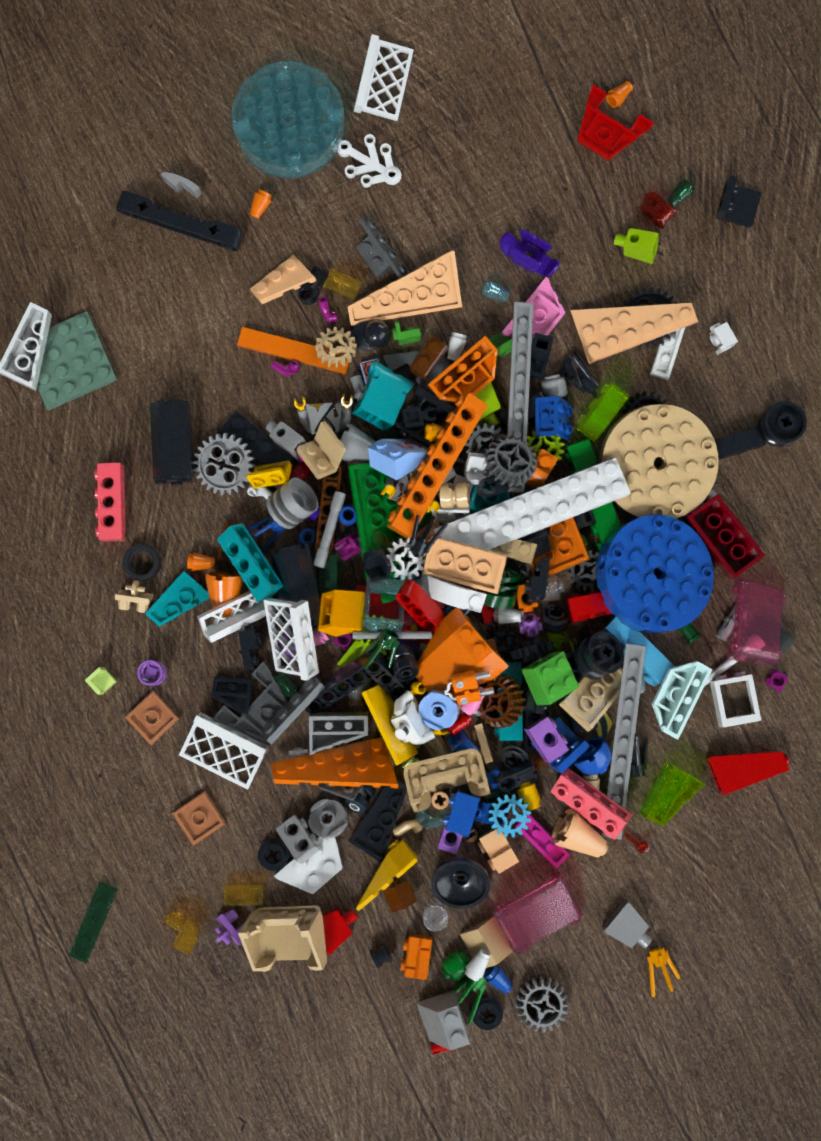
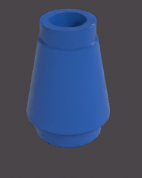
[484,965,513,994]

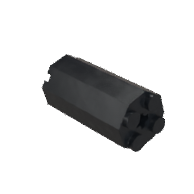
[150,399,194,486]
[271,544,321,631]

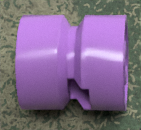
[137,660,167,686]

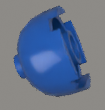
[573,737,612,775]

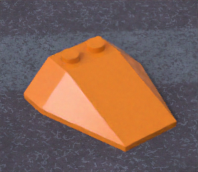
[416,607,509,696]

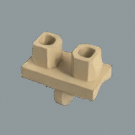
[115,580,154,613]

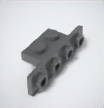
[356,218,409,278]

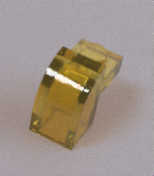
[163,912,201,956]

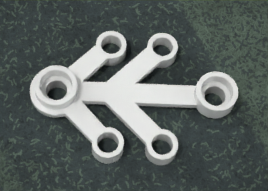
[337,134,401,188]

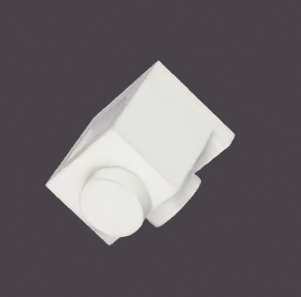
[710,322,738,355]

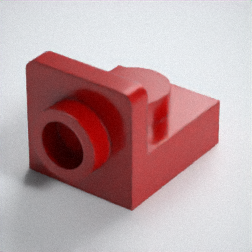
[481,605,494,624]

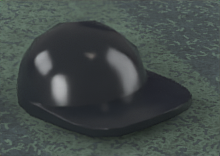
[351,319,391,351]

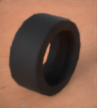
[123,544,161,581]

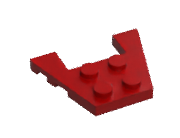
[577,84,654,161]

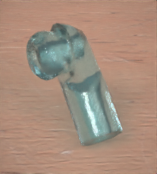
[416,811,444,829]

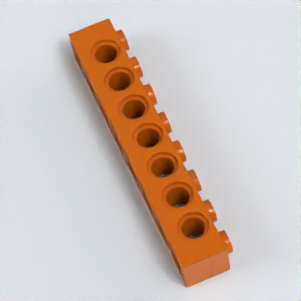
[387,392,488,538]

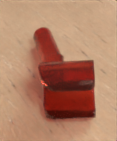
[624,832,650,853]

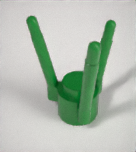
[454,976,487,1024]

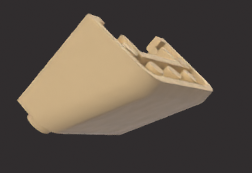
[404,749,490,812]
[238,905,327,972]

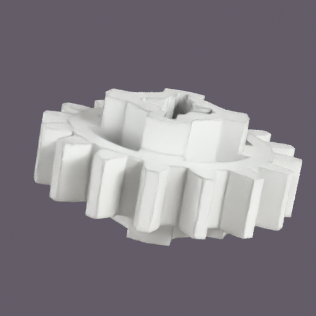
[386,538,426,580]

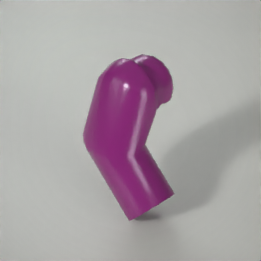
[271,360,299,376]

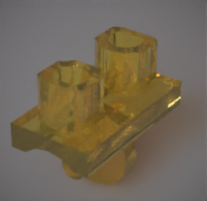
[324,268,362,301]

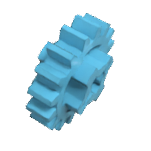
[489,795,531,838]

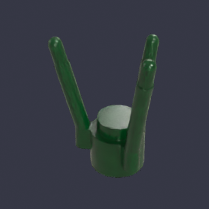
[362,629,400,669]

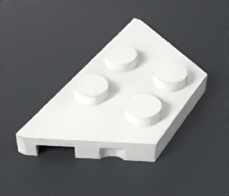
[274,837,343,894]

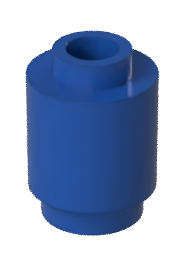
[338,506,356,526]

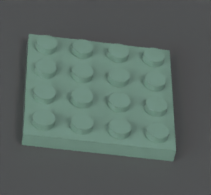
[37,311,118,410]

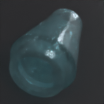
[481,280,510,303]

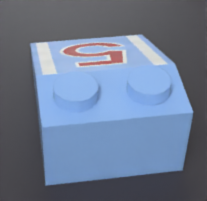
[368,439,429,480]

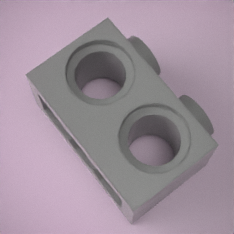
[276,815,320,864]

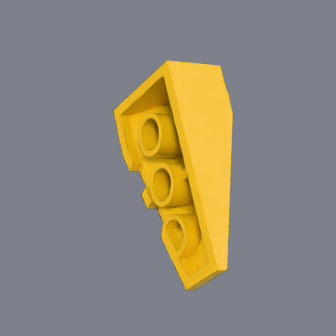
[356,838,418,911]

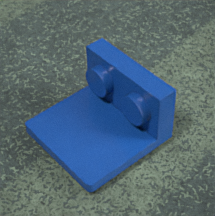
[535,396,573,440]
[531,717,590,773]

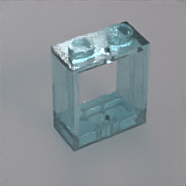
[363,577,405,632]

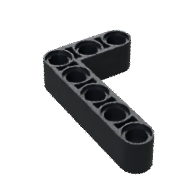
[305,650,407,714]

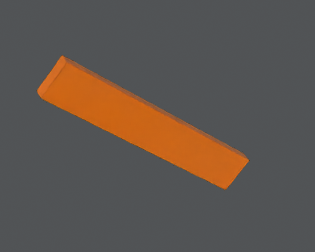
[237,327,350,375]

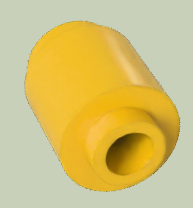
[516,781,541,811]

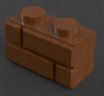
[410,336,448,382]

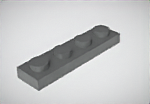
[261,676,325,745]

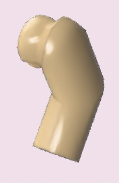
[393,819,423,837]

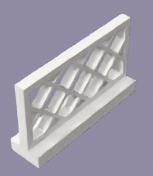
[353,34,414,121]
[264,598,319,681]
[179,712,269,790]

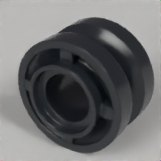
[541,604,570,634]

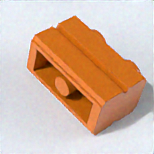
[400,933,432,980]

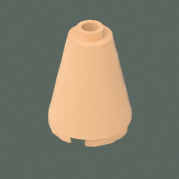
[551,809,608,857]

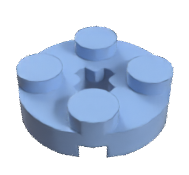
[419,689,459,730]

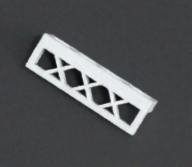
[197,591,277,643]

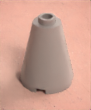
[340,422,376,464]

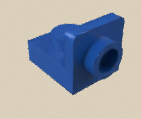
[446,729,478,753]
[475,802,506,825]

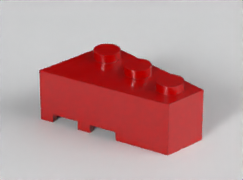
[566,589,611,623]

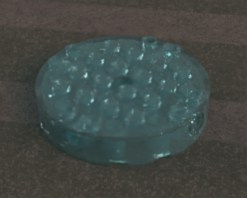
[231,61,345,179]

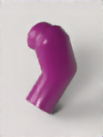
[318,296,338,324]

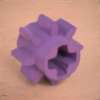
[518,613,543,637]

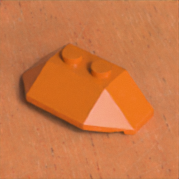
[428,336,498,402]

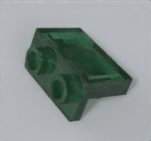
[319,555,338,595]

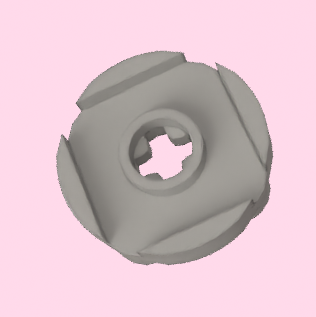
[308,799,348,840]

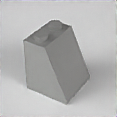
[417,990,470,1051]

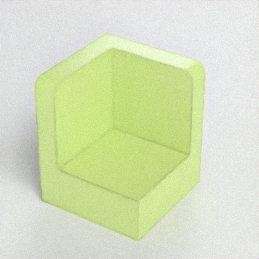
[85,667,117,695]

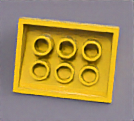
[362,685,420,766]

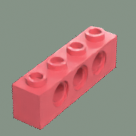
[94,463,126,542]

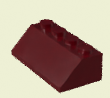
[683,494,766,580]

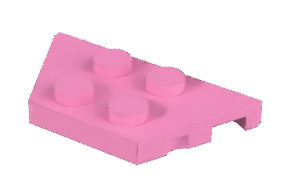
[502,277,565,342]

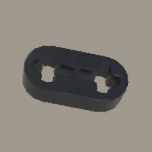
[477,475,511,498]

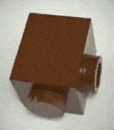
[383,879,417,912]

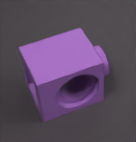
[437,825,462,854]

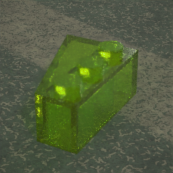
[576,381,631,442]
[638,762,707,827]

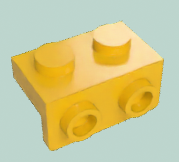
[246,460,292,489]

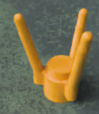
[647,947,680,997]

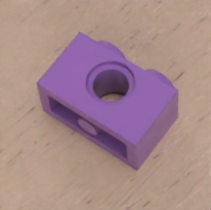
[524,716,569,763]

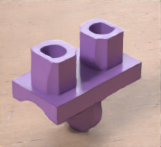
[215,909,244,946]

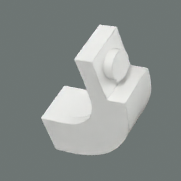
[419,574,487,613]

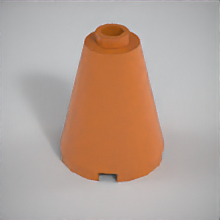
[205,571,243,620]

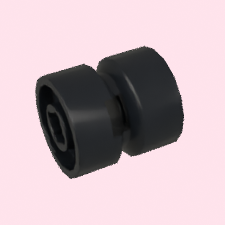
[388,644,419,682]

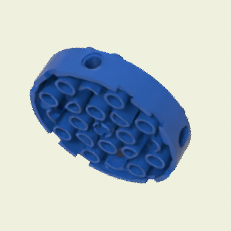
[596,515,714,633]

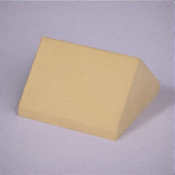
[460,916,513,968]

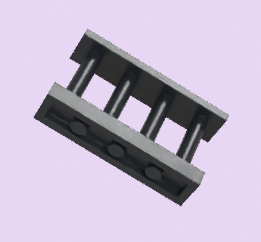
[395,386,484,467]

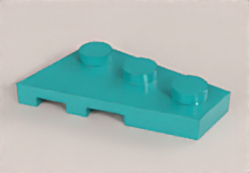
[145,571,209,627]

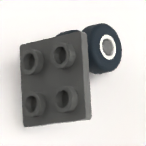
[319,783,376,814]

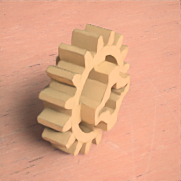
[315,327,357,368]

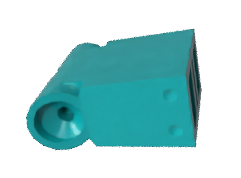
[352,360,415,431]

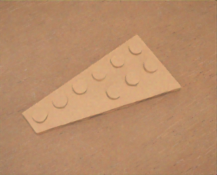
[348,249,462,326]
[570,303,698,364]

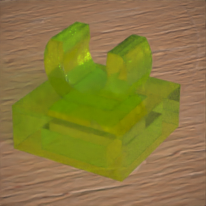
[548,631,569,651]

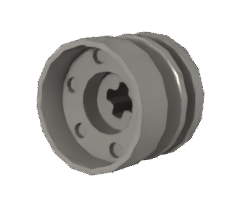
[266,478,318,529]

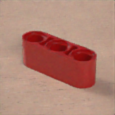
[396,579,444,632]

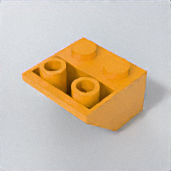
[318,590,365,637]

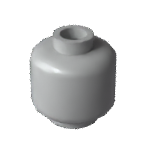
[541,374,568,398]

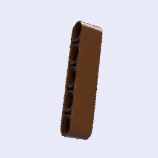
[315,466,343,557]

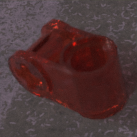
[640,192,677,229]

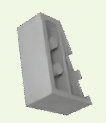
[309,711,369,755]

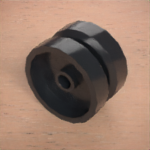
[758,401,807,448]
[573,631,624,680]

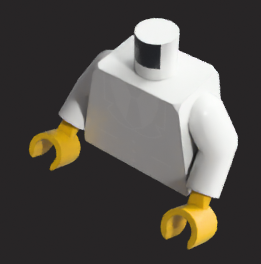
[391,682,448,745]

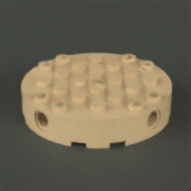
[599,404,718,518]

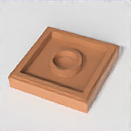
[125,690,180,745]
[172,791,226,846]

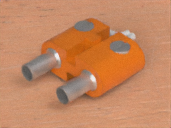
[444,670,494,706]

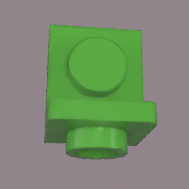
[392,322,421,345]

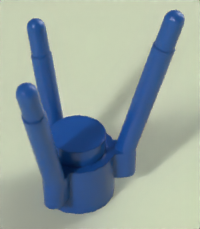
[246,516,285,554]

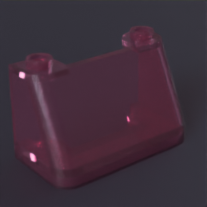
[727,578,786,666]
[491,871,583,954]

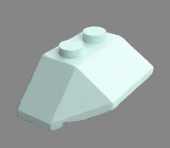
[651,661,712,739]

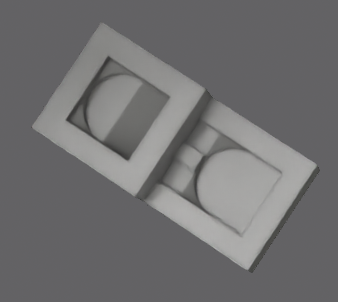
[161,172,202,199]

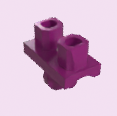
[333,529,361,562]

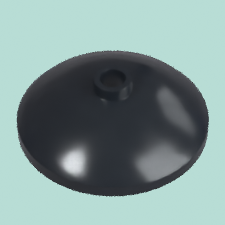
[431,858,490,909]

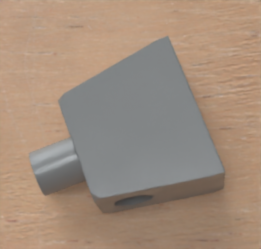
[266,421,307,462]
[602,899,652,948]

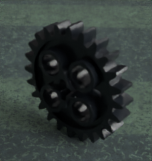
[624,287,678,349]

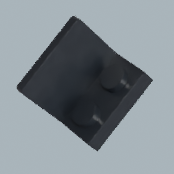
[715,175,762,228]

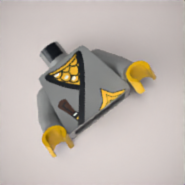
[294,394,354,437]
[381,468,440,514]

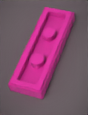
[515,814,570,868]

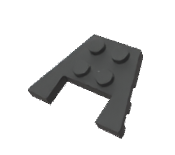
[383,351,450,411]
[213,661,288,743]

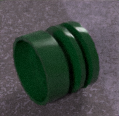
[476,566,521,609]

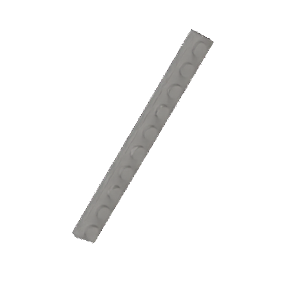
[504,302,533,493]
[602,643,646,840]

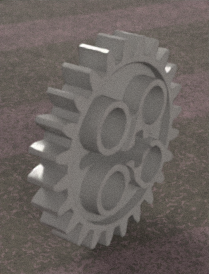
[193,433,256,495]

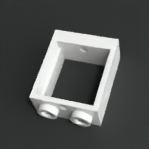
[710,671,761,727]

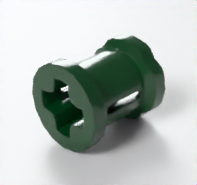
[677,623,702,644]

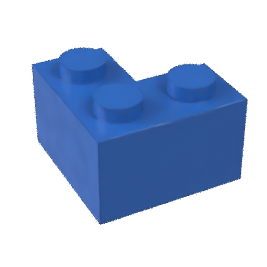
[443,789,480,837]

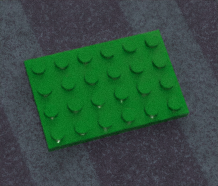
[348,463,432,580]

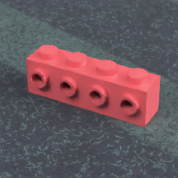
[550,768,633,840]

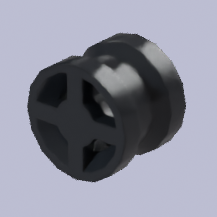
[369,943,392,968]

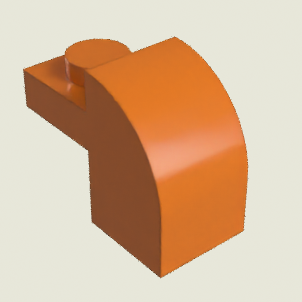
[525,449,559,489]

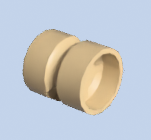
[440,482,470,508]

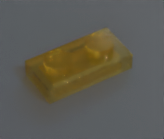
[223,884,264,906]

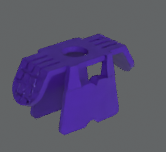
[500,229,559,276]

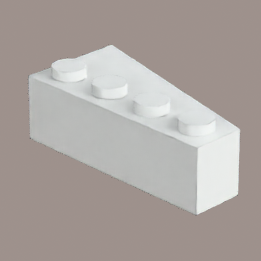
[0,302,52,391]

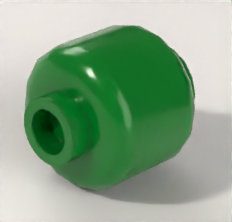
[441,951,470,981]

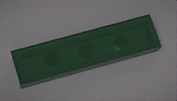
[68,881,118,963]

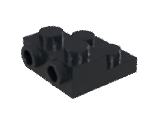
[524,557,550,603]
[238,625,264,671]

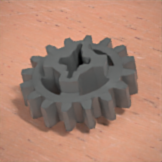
[465,422,505,454]
[566,550,599,592]

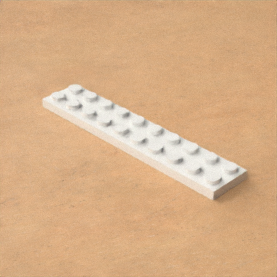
[434,458,631,550]

